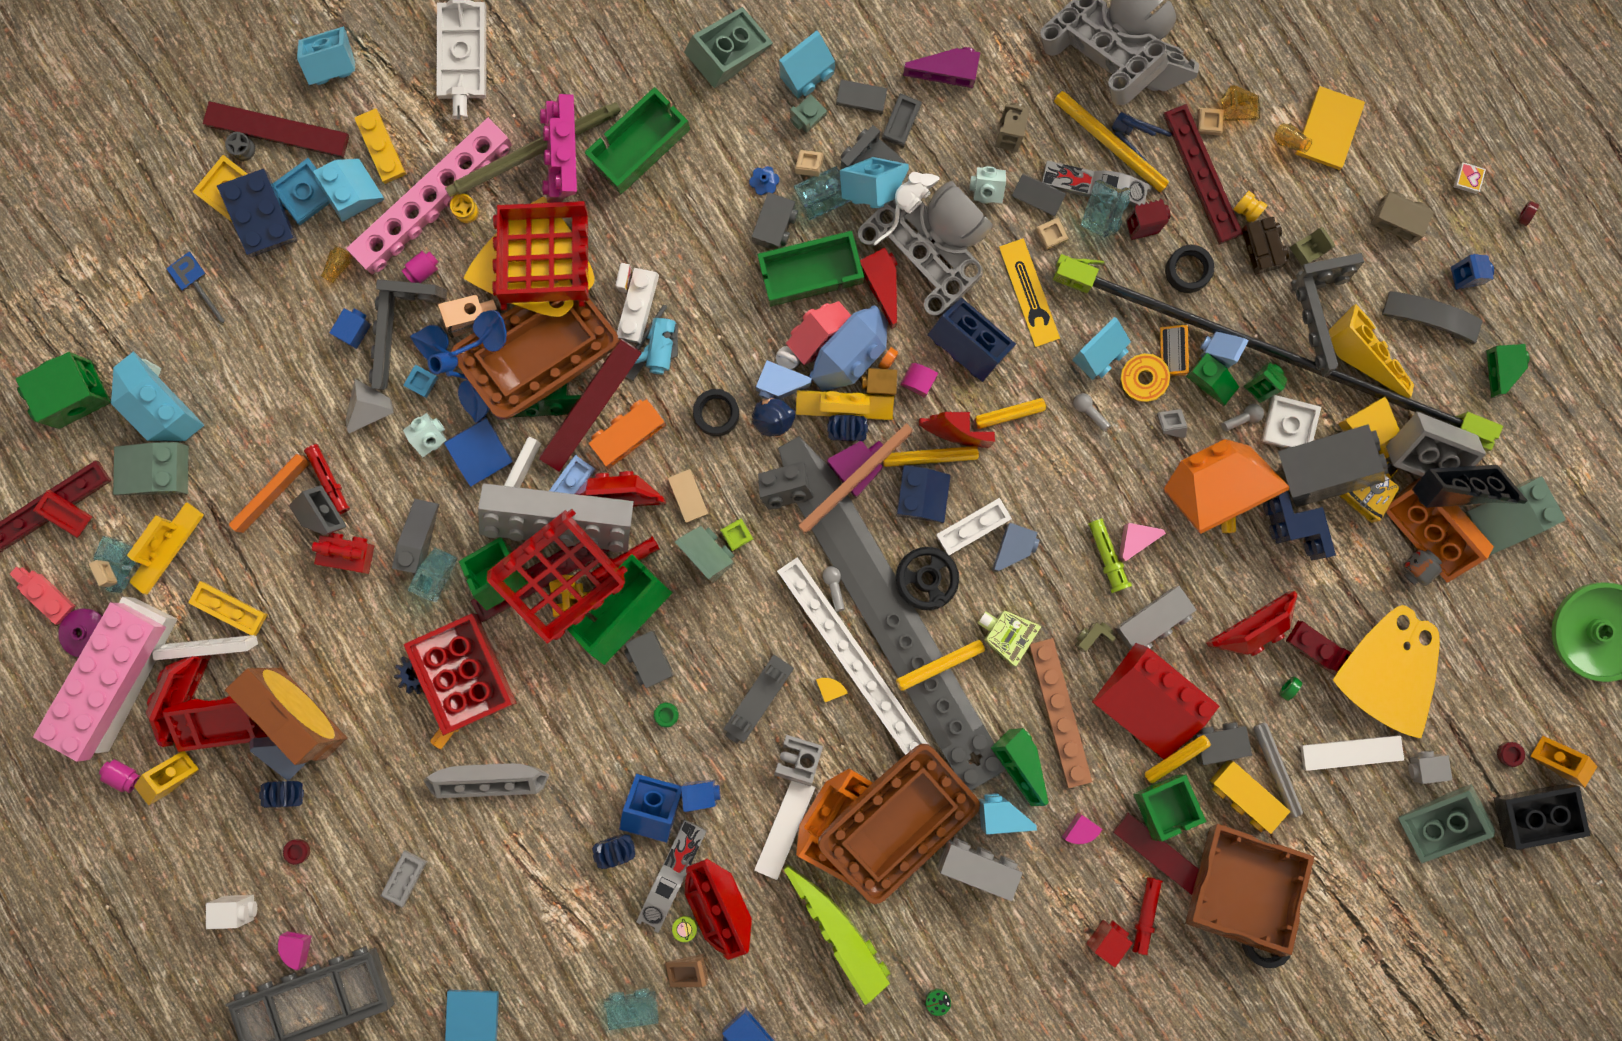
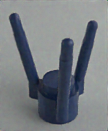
[1111,112,1172,162]

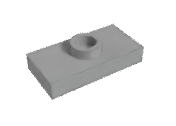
[381,850,427,907]

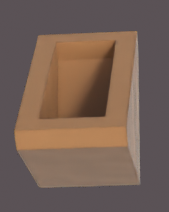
[665,954,708,987]

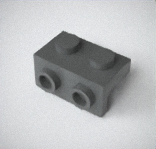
[758,461,813,510]

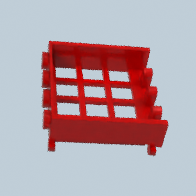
[492,201,589,310]
[487,509,628,644]

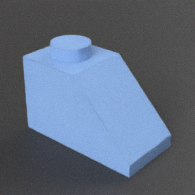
[1200,332,1249,369]
[756,360,812,399]

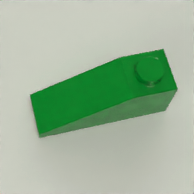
[1243,362,1287,403]
[991,728,1049,806]

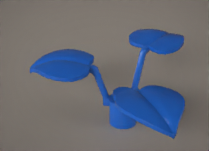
[410,310,507,423]

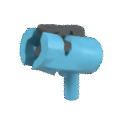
[635,318,678,375]

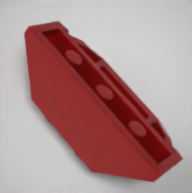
[575,471,666,507]
[1206,591,1297,656]
[146,655,211,747]
[684,859,752,960]

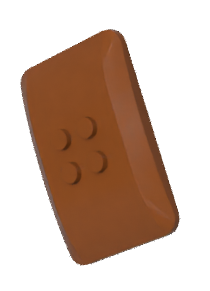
[451,280,619,420]
[818,744,980,904]

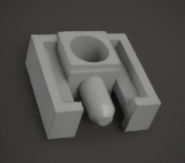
[774,735,823,787]

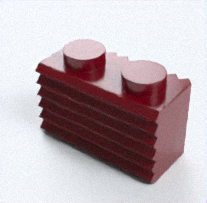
[1125,198,1171,240]

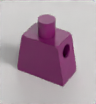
[827,440,883,498]

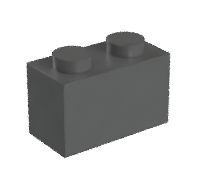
[752,192,798,250]
[624,631,675,688]
[1192,722,1252,765]

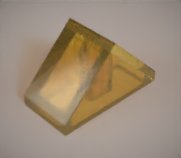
[1221,85,1260,121]

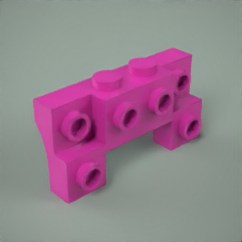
[540,94,577,203]

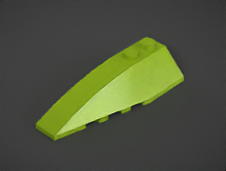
[784,864,891,1005]

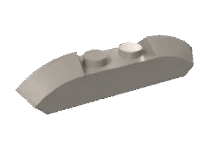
[423,763,549,798]

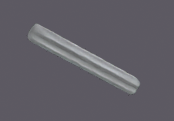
[1254,723,1303,818]

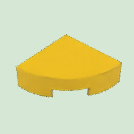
[816,678,848,702]

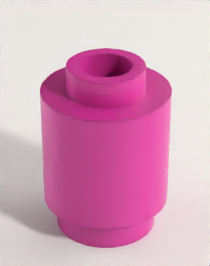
[401,250,439,283]
[99,759,141,793]

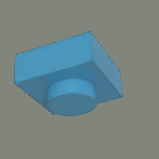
[403,364,438,398]

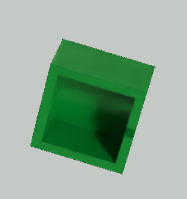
[459,537,528,611]
[1133,775,1207,842]

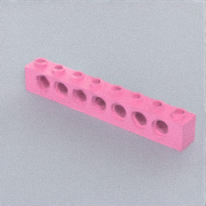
[346,117,512,275]

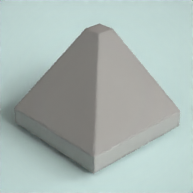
[1157,409,1188,438]

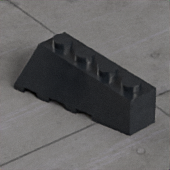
[1412,465,1528,508]

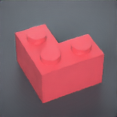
[786,301,851,365]

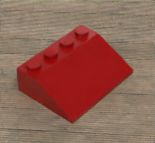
[403,613,517,736]
[1092,643,1220,760]

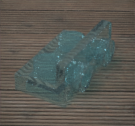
[793,166,851,220]
[1080,180,1131,238]
[603,988,659,1030]

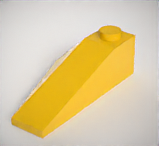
[1329,304,1414,398]

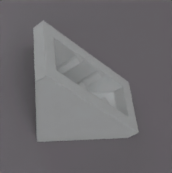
[346,379,394,433]

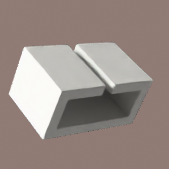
[206,895,257,929]

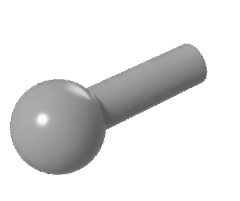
[1073,393,1111,432]
[1221,404,1264,432]
[822,566,845,612]

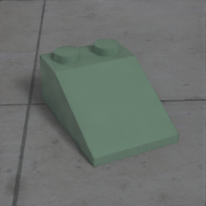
[684,7,773,88]
[113,442,189,495]
[1466,476,1566,555]
[675,526,735,583]
[1398,784,1495,864]

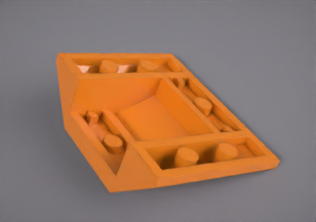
[1164,439,1290,534]
[796,768,873,887]

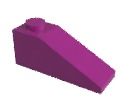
[903,47,980,88]

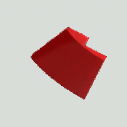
[919,412,995,448]

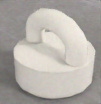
[776,346,800,370]

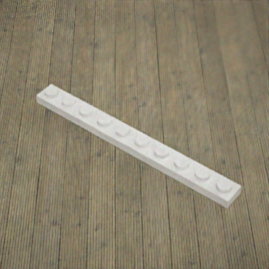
[777,557,928,755]

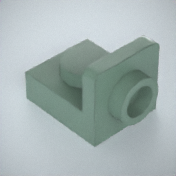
[790,94,827,133]

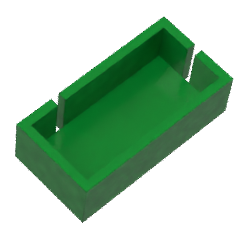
[584,87,690,194]
[757,231,864,307]
[567,554,673,665]

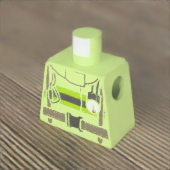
[977,611,1041,666]

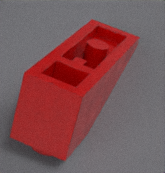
[860,248,898,329]

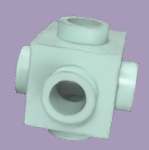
[970,166,1006,204]
[403,413,446,457]

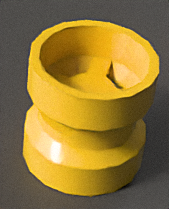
[1233,190,1268,222]
[450,193,479,223]

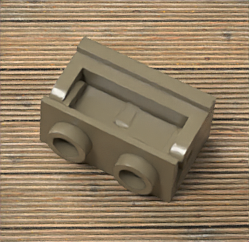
[995,103,1030,152]
[1370,192,1434,243]

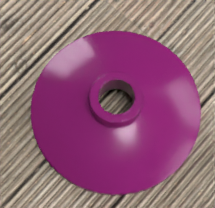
[58,609,102,657]

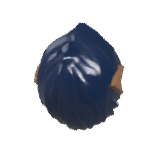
[752,398,796,438]

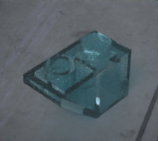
[93,536,137,593]
[408,547,458,602]

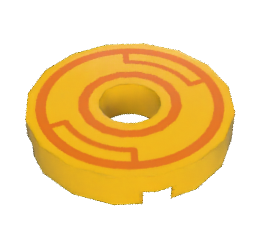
[1121,353,1170,402]

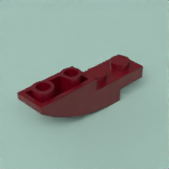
[1286,620,1352,676]

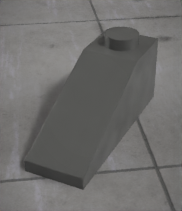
[392,499,439,575]

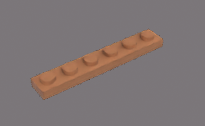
[1029,638,1092,788]

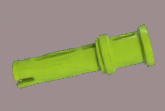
[1088,518,1132,593]

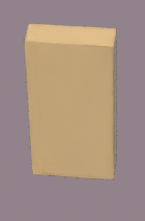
[668,469,709,524]

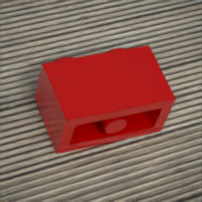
[1086,920,1133,968]

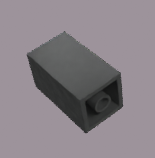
[1278,424,1388,508]

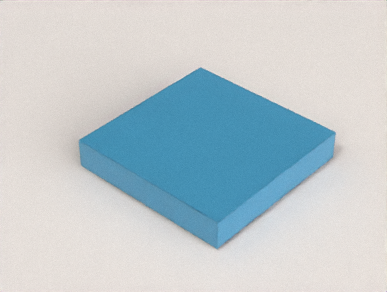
[273,158,330,225]
[445,990,499,1041]

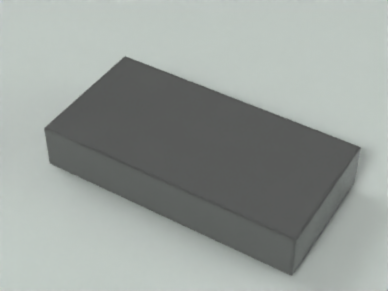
[836,80,888,114]
[882,93,922,148]
[1012,173,1066,216]

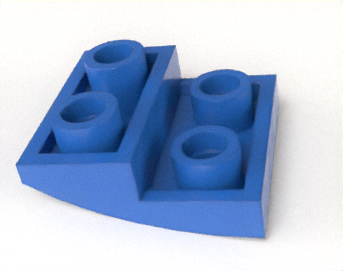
[444,417,513,487]

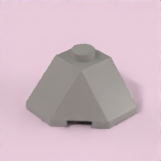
[1146,42,1199,91]

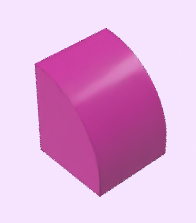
[900,363,938,398]
[1062,813,1103,844]
[278,931,312,970]

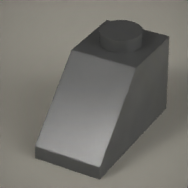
[289,485,346,535]

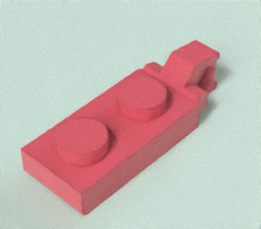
[10,567,76,625]

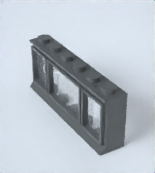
[226,946,395,1041]

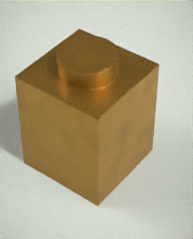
[862,368,897,398]

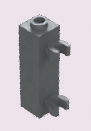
[723,655,794,744]

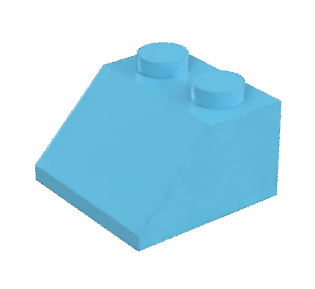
[297,26,355,85]
[779,31,835,99]
[840,157,909,208]
[313,159,385,222]
[1072,317,1131,380]
[979,793,1037,834]

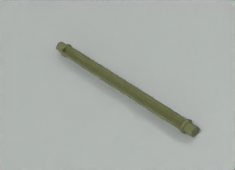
[445,102,621,197]

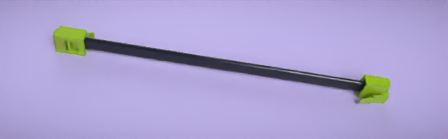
[1053,254,1503,452]

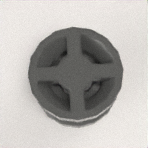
[225,132,256,161]

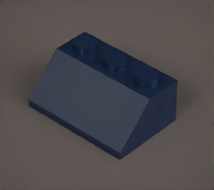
[928,297,1016,382]

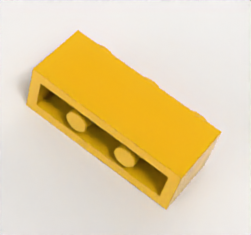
[1209,760,1291,834]

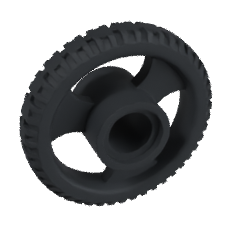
[896,547,959,610]

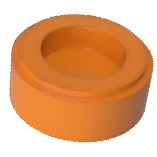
[878,347,899,369]

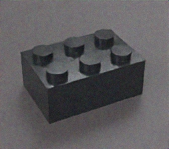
[1493,784,1591,850]

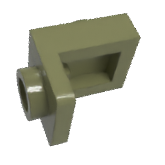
[1289,227,1335,267]
[1075,622,1116,652]

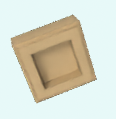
[1197,108,1224,135]
[795,150,824,177]
[1036,217,1069,250]
[89,560,118,587]

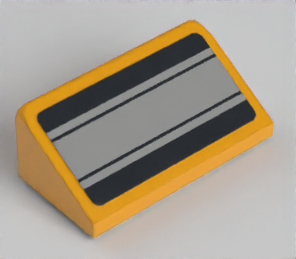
[1160,325,1189,376]

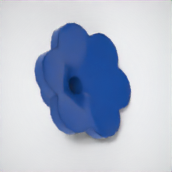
[749,166,779,196]

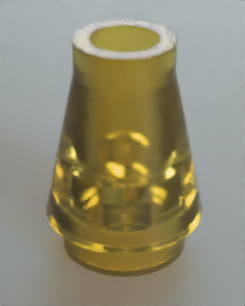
[1274,123,1312,153]
[321,245,353,283]

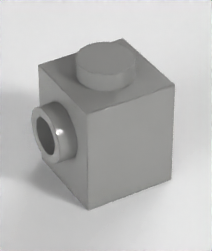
[1408,751,1452,784]

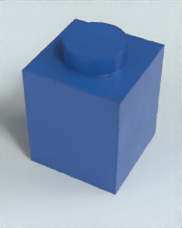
[329,308,372,349]

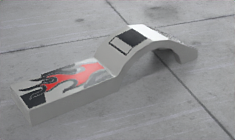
[1042,160,1152,207]
[636,820,707,933]

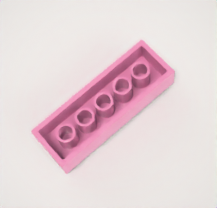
[33,602,166,762]

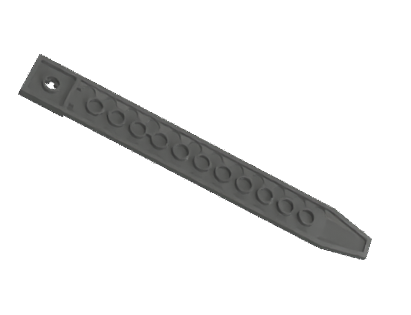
[778,436,1006,790]

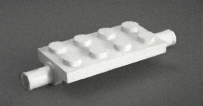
[437,0,486,120]

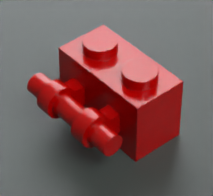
[312,533,375,574]

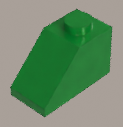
[1486,344,1530,398]
[1185,353,1239,406]

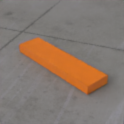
[229,454,310,533]

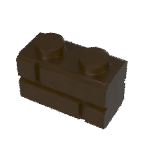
[1241,217,1289,275]

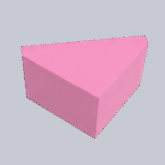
[1118,523,1166,562]

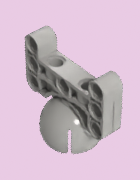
[1040,0,1176,105]
[858,181,993,316]

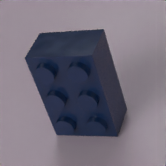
[217,168,297,258]

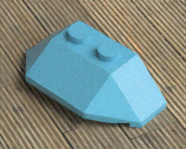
[111,351,204,441]

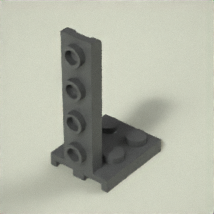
[1291,253,1364,377]
[369,279,447,390]

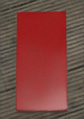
[33,490,93,538]

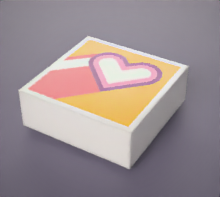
[1453,163,1486,194]
[616,263,633,293]

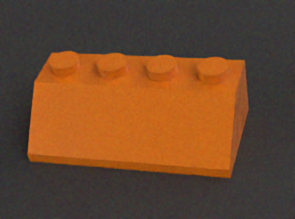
[1386,477,1494,583]

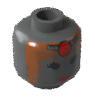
[1403,549,1442,586]

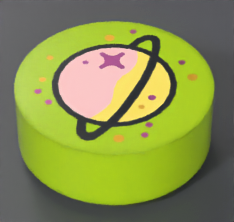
[672,916,697,942]

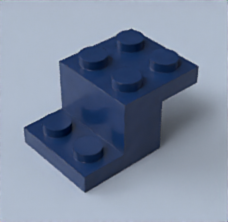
[1263,491,1336,561]

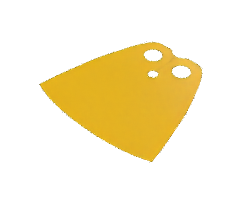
[464,196,595,317]
[1333,605,1440,738]

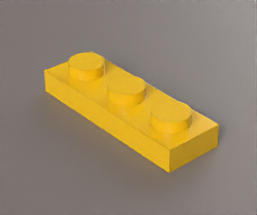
[354,108,407,184]
[188,581,268,636]

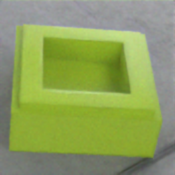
[720,518,754,552]

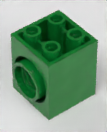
[15,352,111,429]

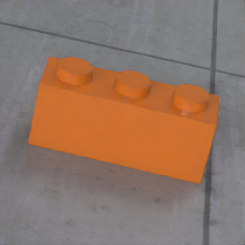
[588,399,666,469]

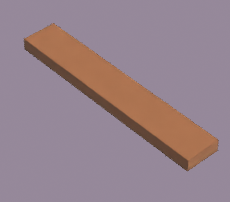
[798,423,913,534]

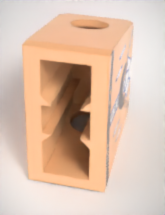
[438,295,497,339]

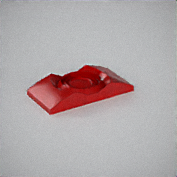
[163,696,268,752]

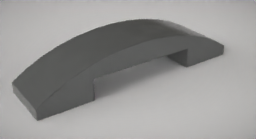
[1382,291,1483,344]

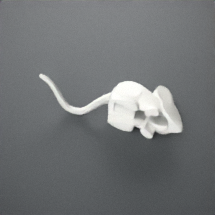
[874,172,940,245]

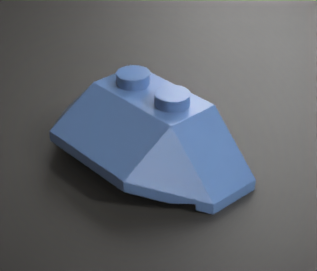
[809,305,888,391]

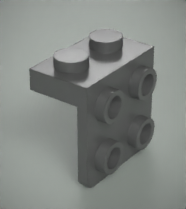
[840,125,906,169]

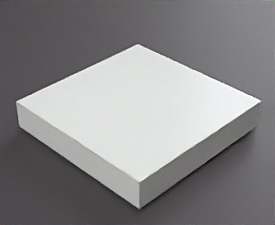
[1261,395,1321,449]

